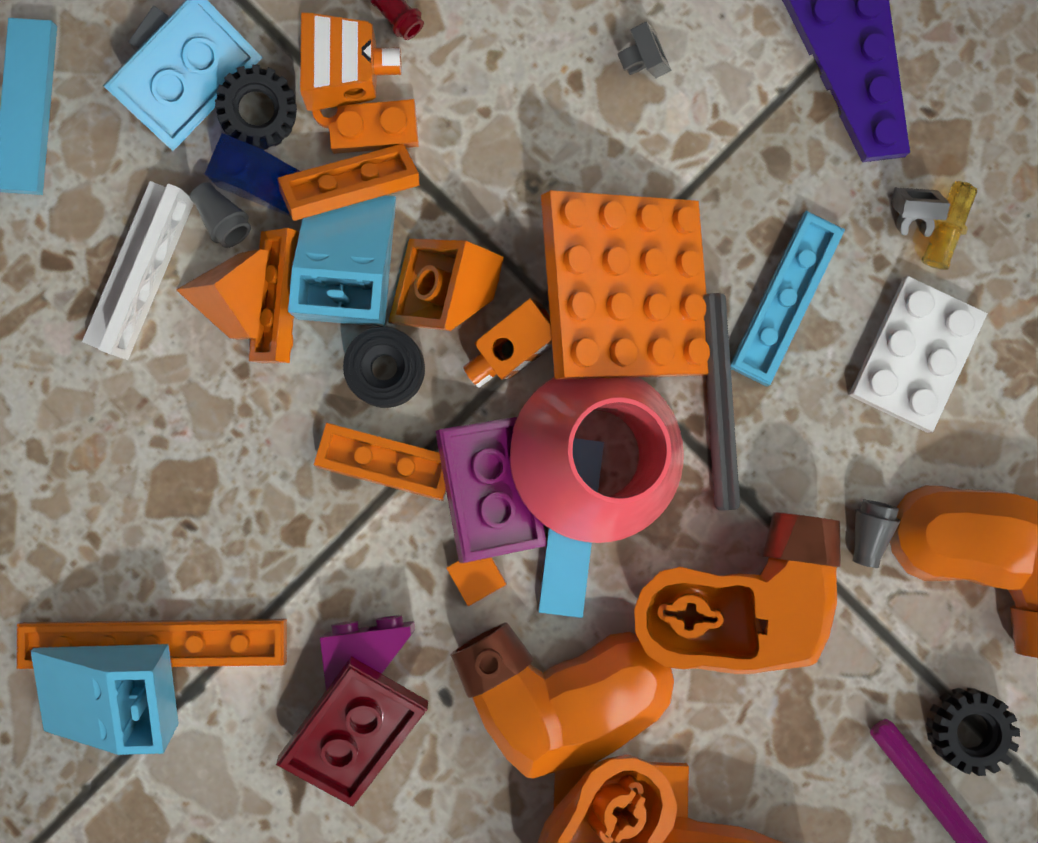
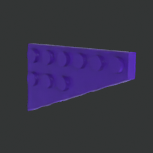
[782,0,910,163]

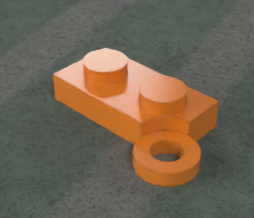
[312,99,419,154]

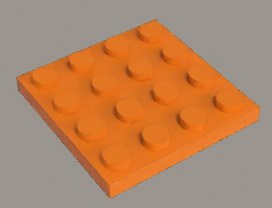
[541,190,710,379]

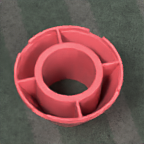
[509,377,684,543]

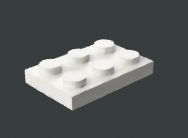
[849,276,988,433]

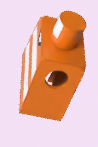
[300,13,402,111]
[463,298,552,388]

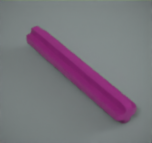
[870,719,988,843]

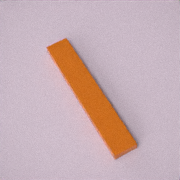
[17,619,287,669]

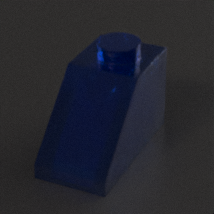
[204,133,300,217]

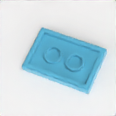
[103,0,263,151]

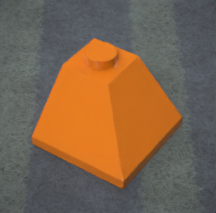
[388,239,504,331]

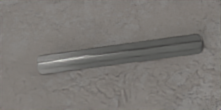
[703,293,740,511]

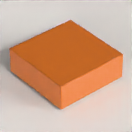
[446,557,507,606]

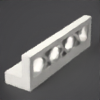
[82,181,194,360]

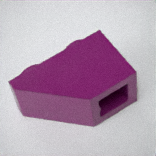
[320,615,415,690]

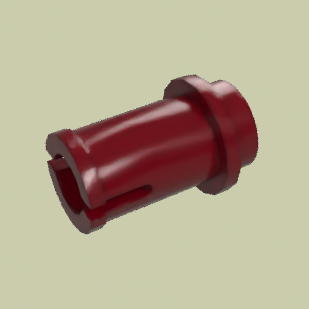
[370,0,424,40]

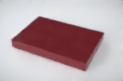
[276,656,428,807]

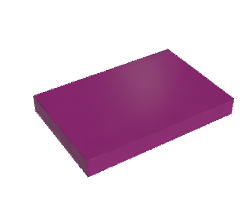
[435,417,547,563]

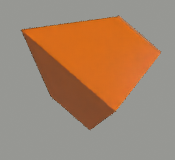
[176,249,268,340]

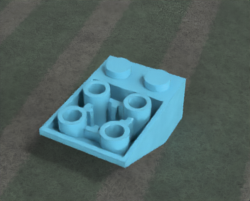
[288,196,396,327]
[31,644,179,755]

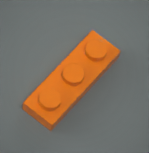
[278,144,419,221]
[249,228,300,364]
[314,423,446,501]

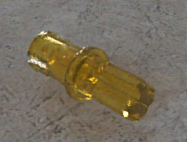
[921,181,977,270]

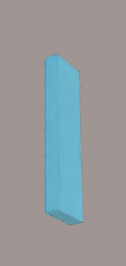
[0,18,57,195]
[730,211,845,387]
[538,438,604,618]

